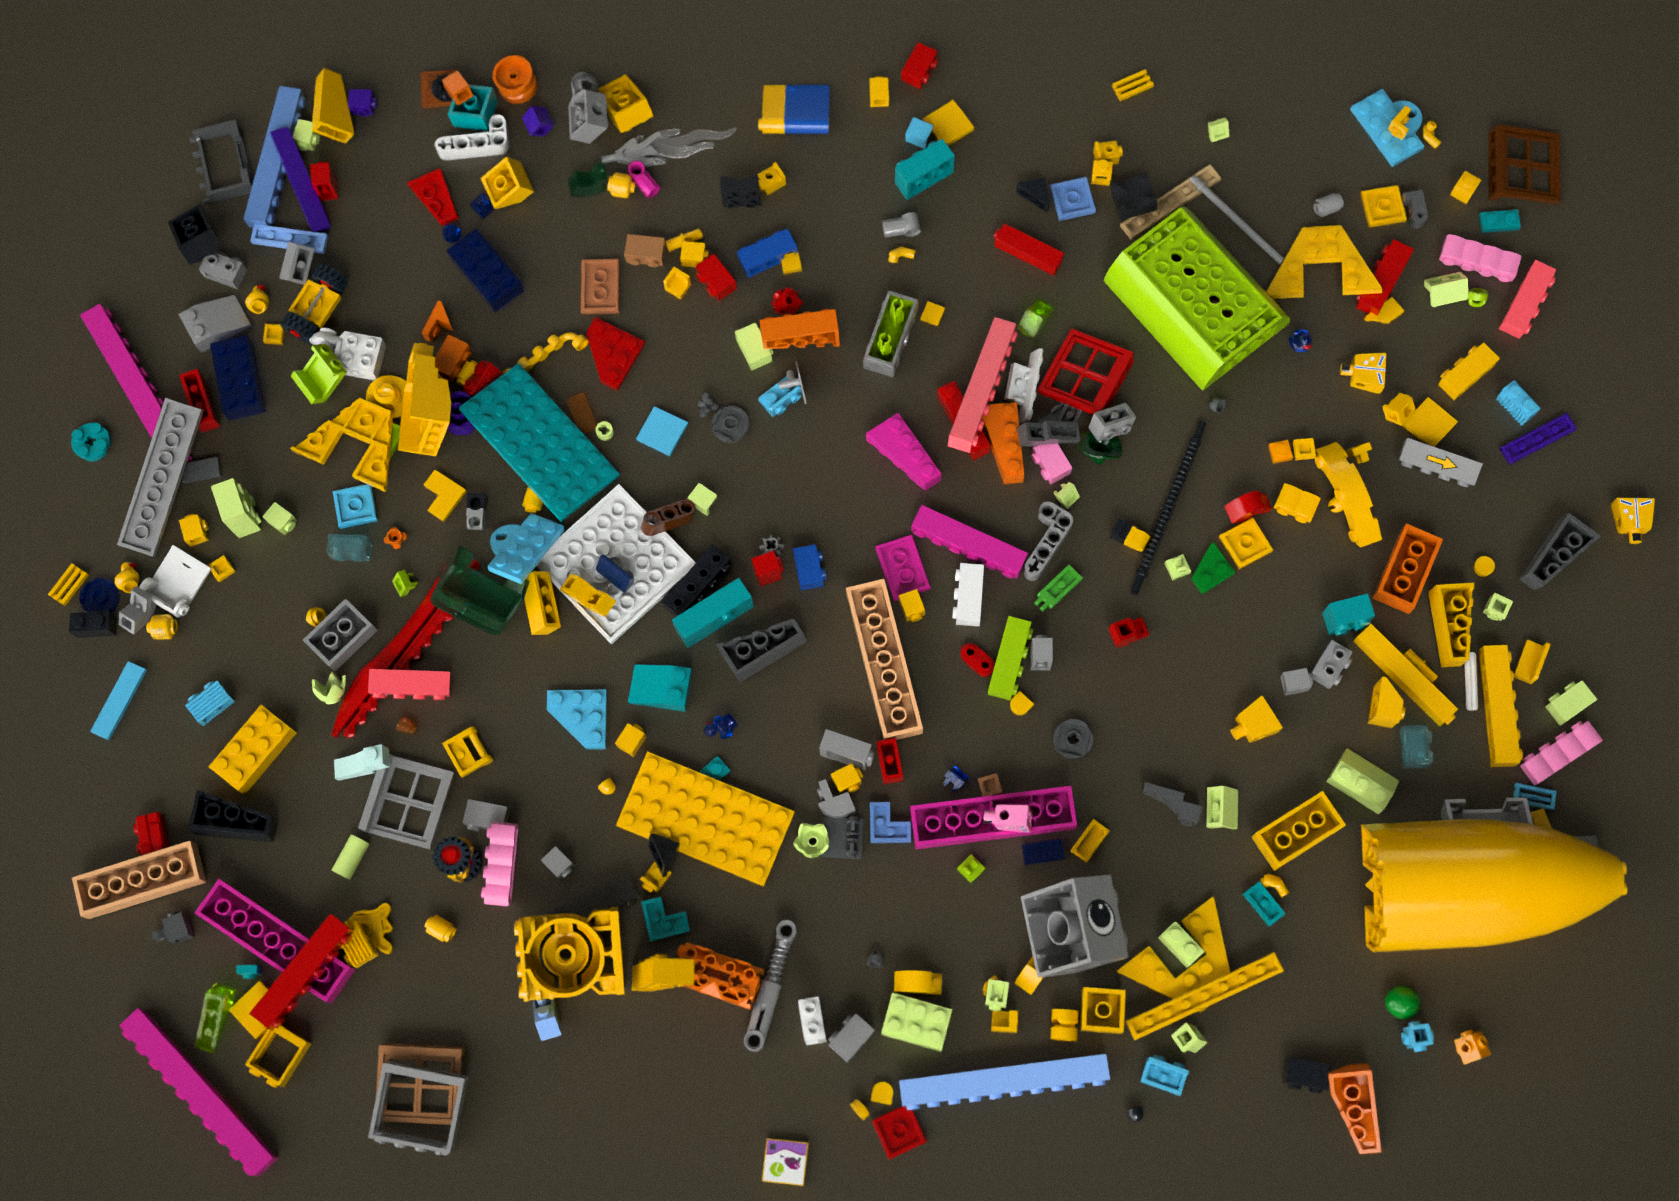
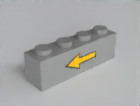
[1397,438,1483,488]

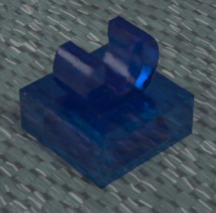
[469,193,495,219]
[943,766,970,792]

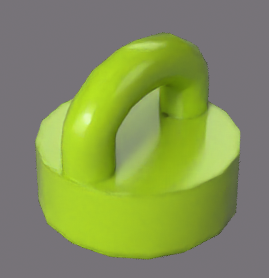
[1468,288,1488,307]

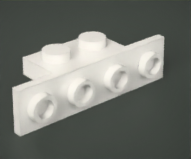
[1004,348,1043,424]

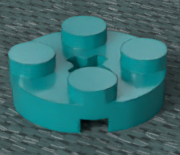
[71,423,112,461]

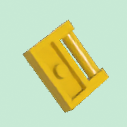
[442,726,493,778]

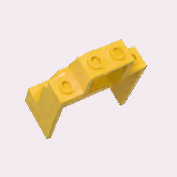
[398,343,451,456]

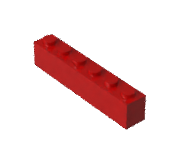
[249,914,354,1030]

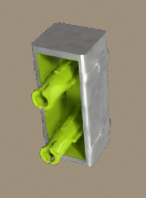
[863,291,919,377]

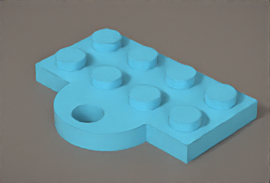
[1350,89,1425,167]
[488,513,564,584]

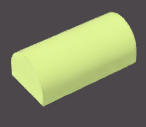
[331,835,369,880]

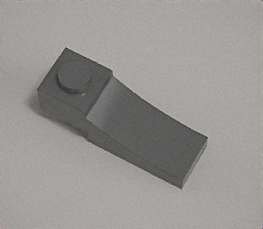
[1017,421,1081,447]
[1141,782,1202,827]

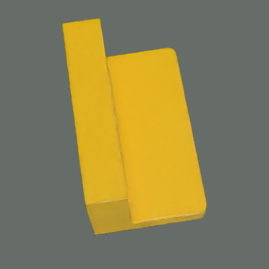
[1513,639,1551,684]

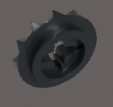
[431,73,452,102]

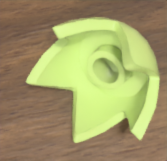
[312,672,346,704]
[793,823,830,858]

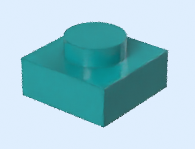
[236,965,263,979]

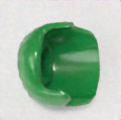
[1384,986,1421,1020]

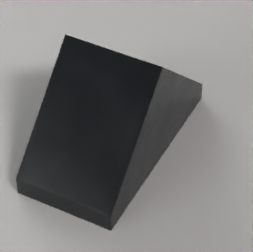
[1016,178,1050,213]
[648,833,680,877]

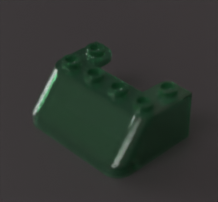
[431,545,530,635]

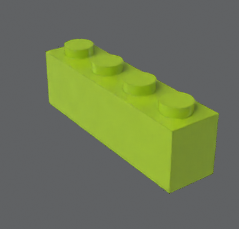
[988,616,1034,700]

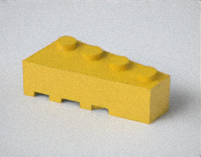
[1428,583,1474,668]
[632,954,694,992]

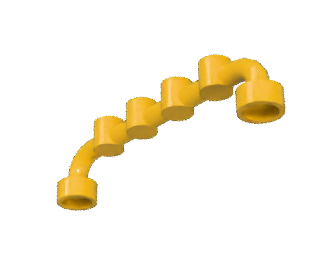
[503,332,589,374]

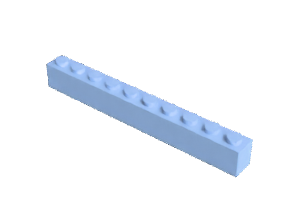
[899,1054,1110,1110]

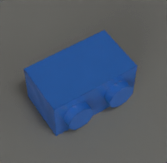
[793,544,827,591]

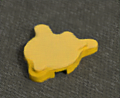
[345,903,393,954]

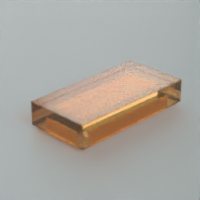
[566,393,597,434]

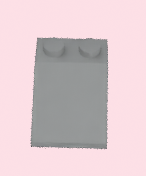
[178,295,252,353]

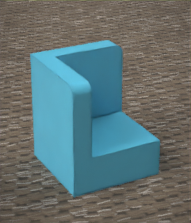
[906,117,933,149]

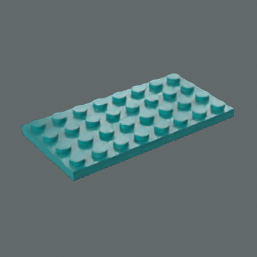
[459,363,620,522]

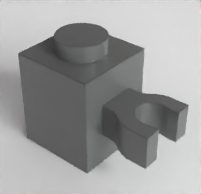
[151,911,194,945]

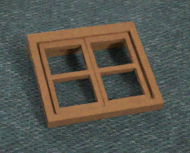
[376,1043,465,1125]

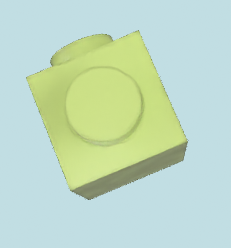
[292,119,320,151]

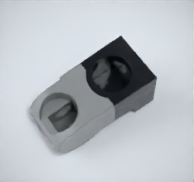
[466,493,488,530]

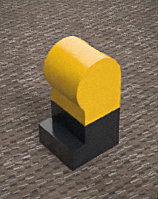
[1110,518,1150,551]

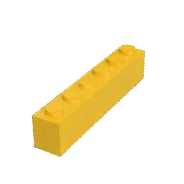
[1478,645,1523,767]

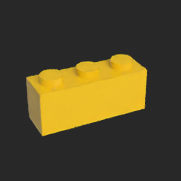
[1438,342,1500,401]
[521,571,561,635]

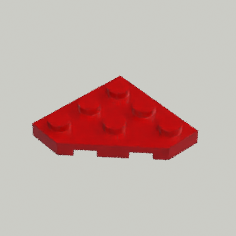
[586,317,645,391]

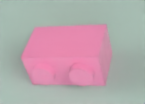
[1031,444,1072,484]

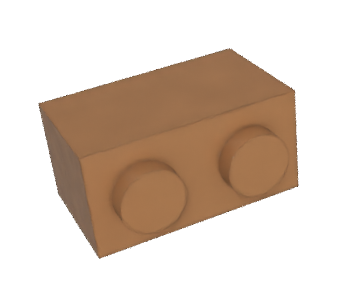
[624,234,666,267]

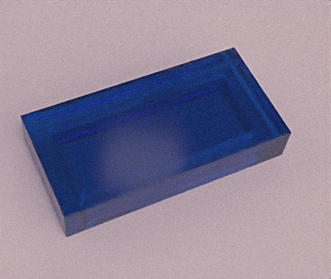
[1021,839,1065,866]

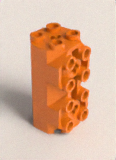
[677,942,765,1010]

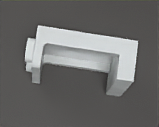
[798,996,827,1046]

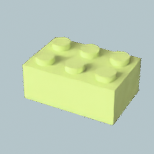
[211,478,262,538]
[881,993,952,1052]

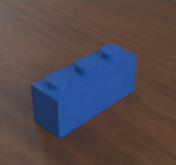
[737,229,798,278]

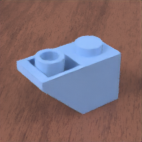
[533,998,561,1041]

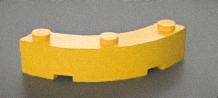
[1315,442,1382,548]

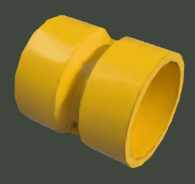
[1050,1009,1079,1041]

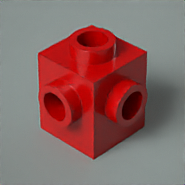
[770,287,804,316]

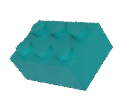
[895,139,955,200]

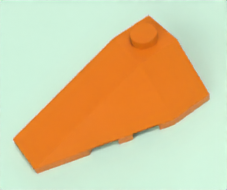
[1328,1063,1381,1154]

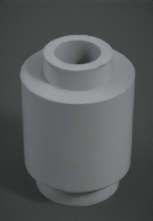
[1314,193,1344,217]

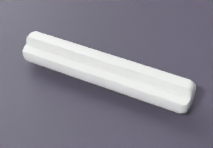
[1465,652,1478,711]

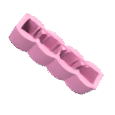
[1439,234,1521,282]
[1520,721,1603,786]
[481,821,519,906]

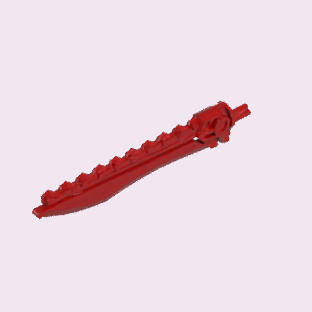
[331,558,481,738]

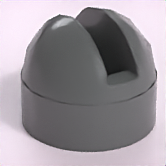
[1209,397,1226,414]
[867,951,884,968]

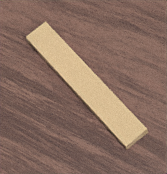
[1120,164,1221,240]

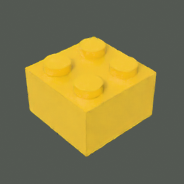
[1080,987,1125,1034]

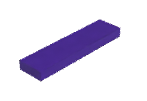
[1499,413,1577,465]

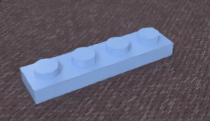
[250,224,329,254]

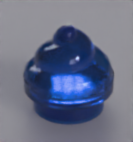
[442,224,461,243]

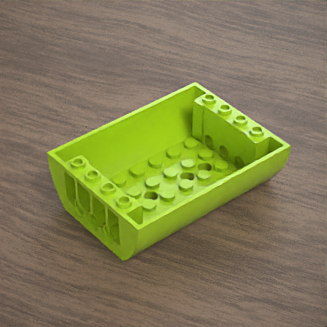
[1104,206,1290,391]

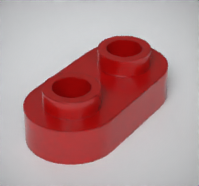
[960,643,995,677]

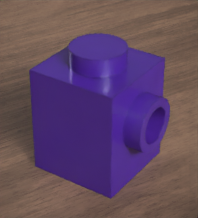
[348,89,378,117]
[522,106,554,136]

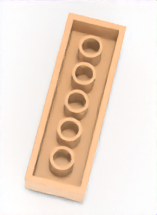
[72,841,206,919]

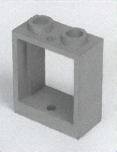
[819,729,874,771]

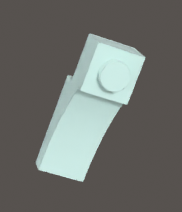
[334,744,390,781]

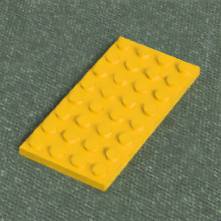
[616,752,795,887]

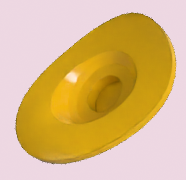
[366,375,406,418]

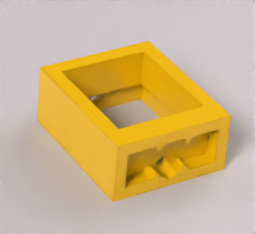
[245,1025,312,1088]

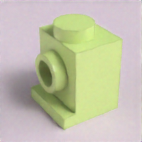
[1482,593,1513,621]
[1171,1023,1208,1053]

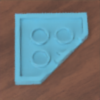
[547,689,607,750]

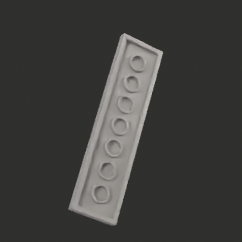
[117,398,204,557]

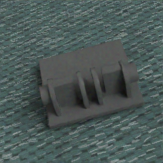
[821,817,863,859]

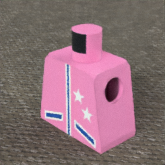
[984,805,1032,833]

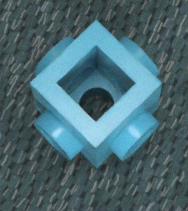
[1401,1021,1434,1052]

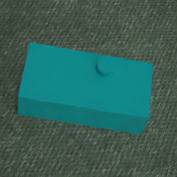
[672,578,754,648]

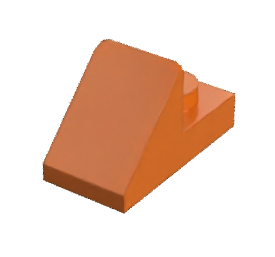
[421,300,453,342]

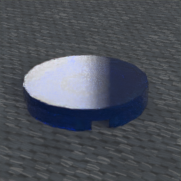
[79,578,120,612]

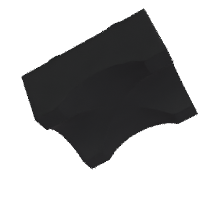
[1110,172,1158,220]
[720,176,760,208]

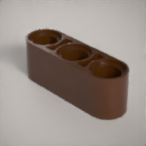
[641,499,695,536]

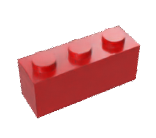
[179,369,220,433]

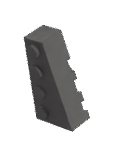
[1519,513,1601,591]
[716,619,807,683]

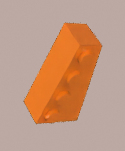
[759,309,840,349]
[982,402,1024,484]

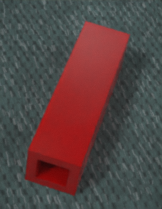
[993,223,1064,276]

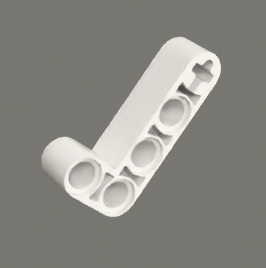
[435,114,510,160]

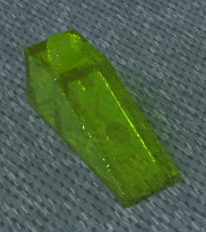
[195,983,235,1053]

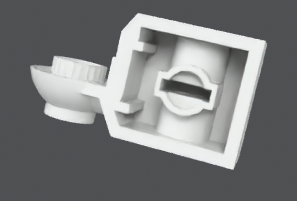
[309,328,386,380]

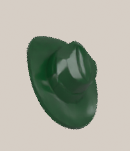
[1078,429,1123,464]

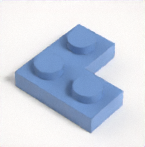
[870,802,911,844]

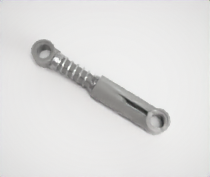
[744,920,797,1052]

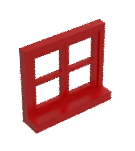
[1037,328,1134,415]

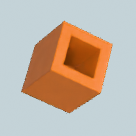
[442,71,473,105]

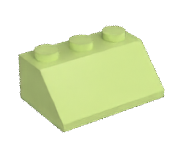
[1326,748,1399,814]

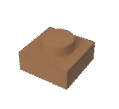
[977,773,1003,797]

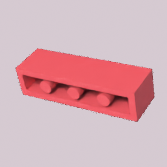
[1499,259,1556,339]
[368,669,451,700]

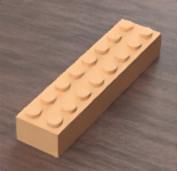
[846,579,923,740]

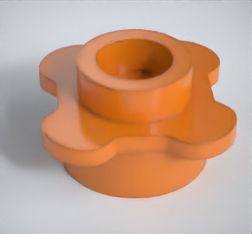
[384,527,407,549]

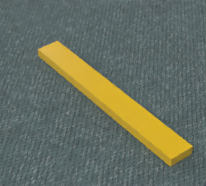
[1125,952,1284,1041]

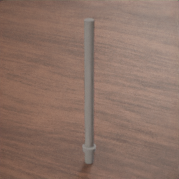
[1190,175,1284,265]

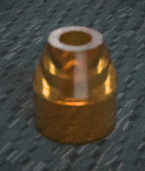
[395,716,418,735]

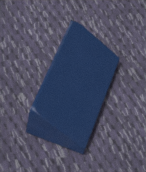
[596,554,634,593]

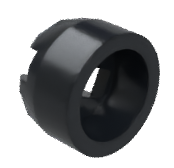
[1126,1106,1144,1122]

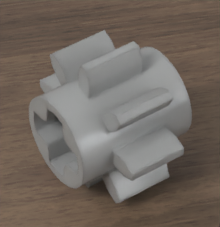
[759,534,784,557]

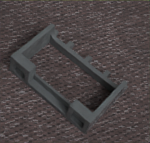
[189,119,253,205]

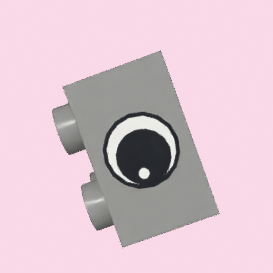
[1020,875,1129,978]

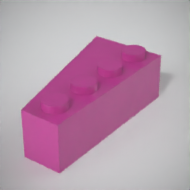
[866,413,941,491]

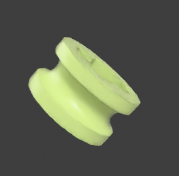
[595,421,614,441]

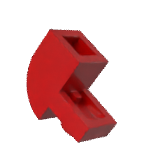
[1224,490,1272,523]
[1108,617,1150,648]

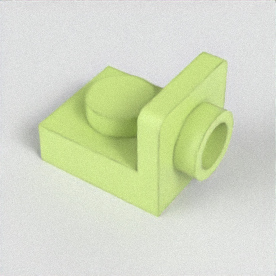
[985,979,1009,1011]

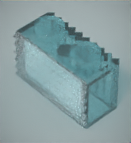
[1399,725,1434,769]

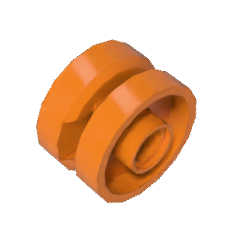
[493,55,538,104]

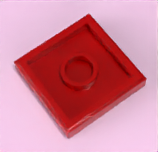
[872,1106,927,1160]

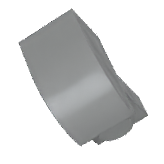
[118,586,156,635]
[816,779,856,818]

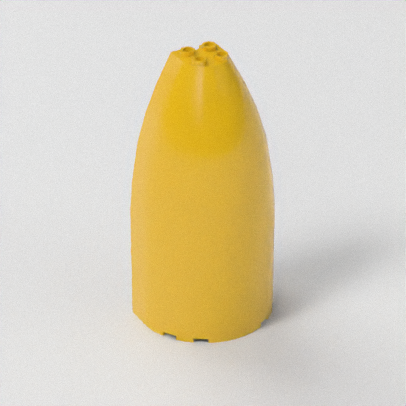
[1361,819,1627,952]

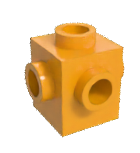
[1454,1029,1491,1064]

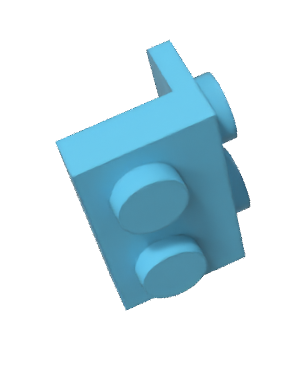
[1140,1055,1189,1096]

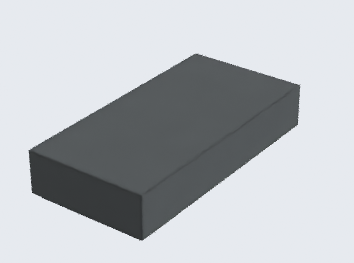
[181,457,222,484]

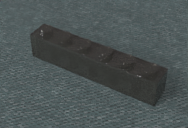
[538,874,641,948]

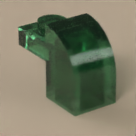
[568,163,607,197]

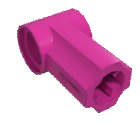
[628,161,660,198]

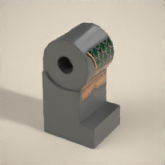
[1401,190,1428,229]

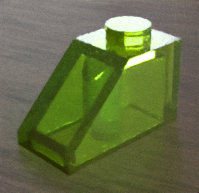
[1017,299,1055,338]

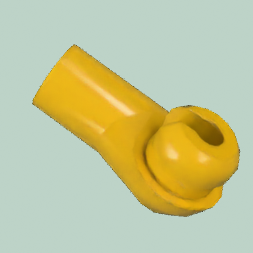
[1423,121,1442,149]
[888,247,916,263]
[1260,874,1290,898]

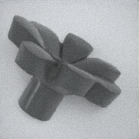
[698,392,718,417]

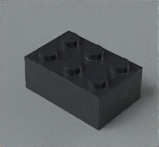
[168,204,223,265]

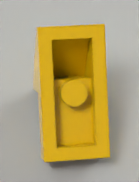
[1014,956,1043,995]

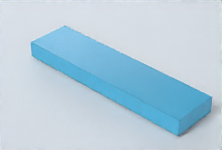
[90,661,147,741]

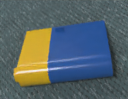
[758,85,830,134]

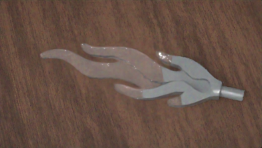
[601,127,737,167]

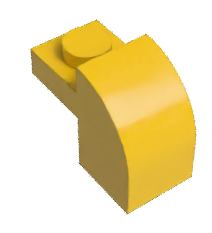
[894,971,942,995]

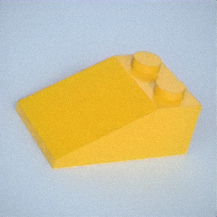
[599,74,653,133]

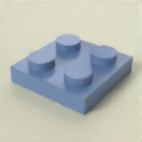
[1050,177,1096,221]

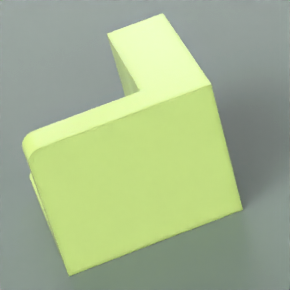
[688,483,717,516]

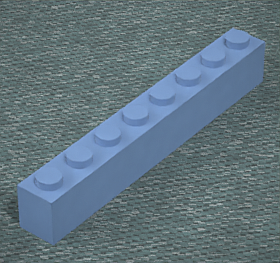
[243,86,306,228]

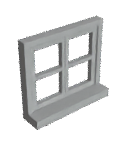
[358,753,455,850]

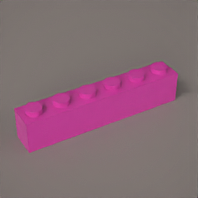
[911,505,1028,579]

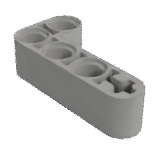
[1024,502,1073,581]

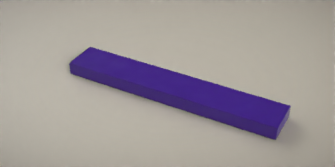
[270,126,331,233]

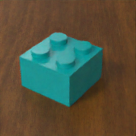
[448,85,498,131]
[1322,594,1375,637]

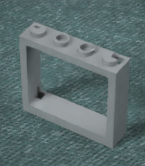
[368,1060,469,1156]

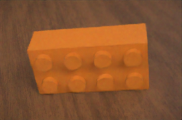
[1372,523,1443,614]

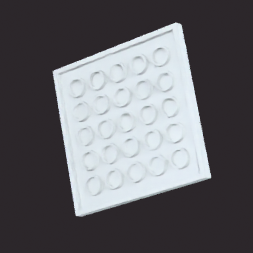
[536,484,696,645]

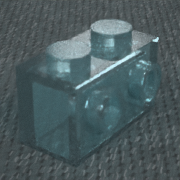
[326,534,372,562]

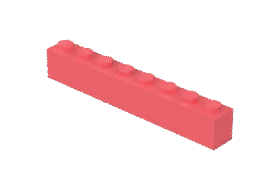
[948,317,1018,453]

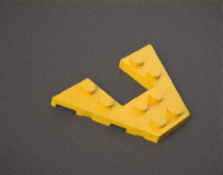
[1266,225,1382,299]
[290,398,393,492]
[1116,897,1230,1013]

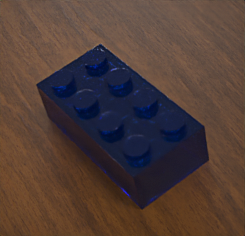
[446,229,525,313]
[210,335,266,421]

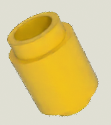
[456,360,478,388]
[522,487,543,513]
[425,915,457,943]

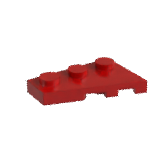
[407,168,459,226]

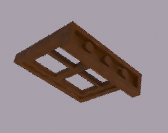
[1489,124,1561,205]

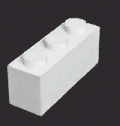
[952,563,984,626]

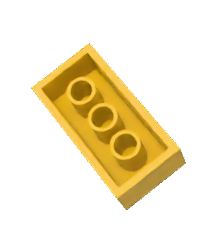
[209,705,297,795]
[1252,791,1346,871]

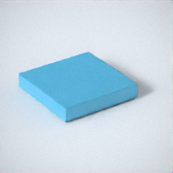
[636,406,688,457]
[333,484,378,529]

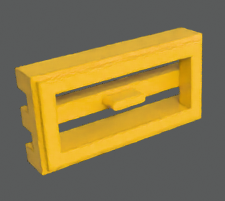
[1112,69,1154,101]
[48,563,89,606]

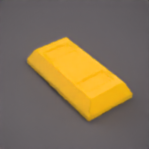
[1070,819,1110,863]

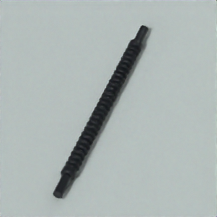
[1130,421,1207,595]

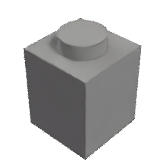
[1280,668,1313,696]
[541,846,574,880]

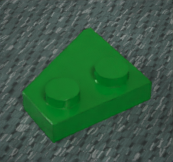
[1191,542,1235,595]

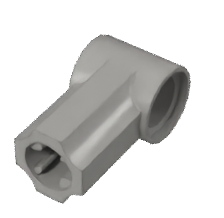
[882,212,921,238]

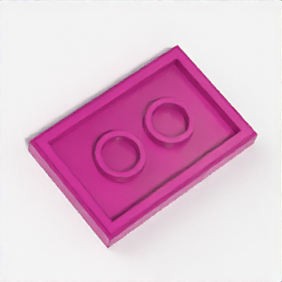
[875,535,931,601]

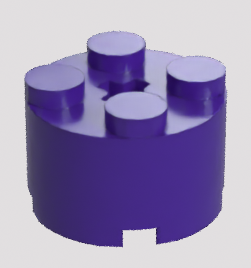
[447,391,475,435]

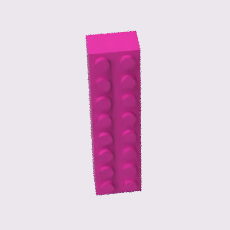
[910,786,1077,850]
[195,879,355,1004]

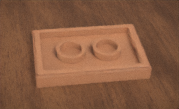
[581,259,620,314]

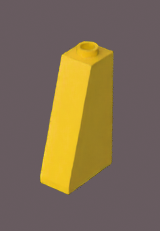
[312,68,354,144]

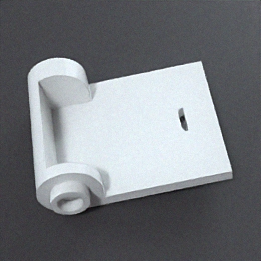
[139,545,212,617]

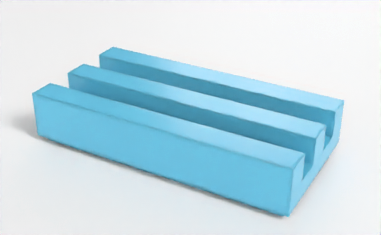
[1513,783,1557,812]

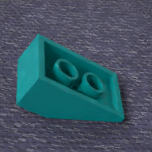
[628,664,693,712]

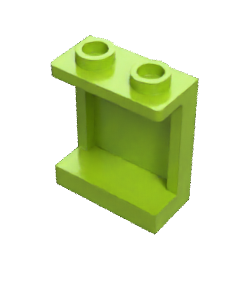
[291,344,347,404]

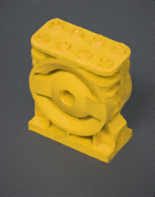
[514,906,625,1002]

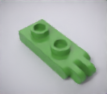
[1034,565,1083,612]

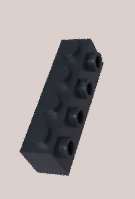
[662,544,732,617]

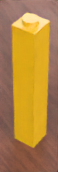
[1353,624,1458,727]

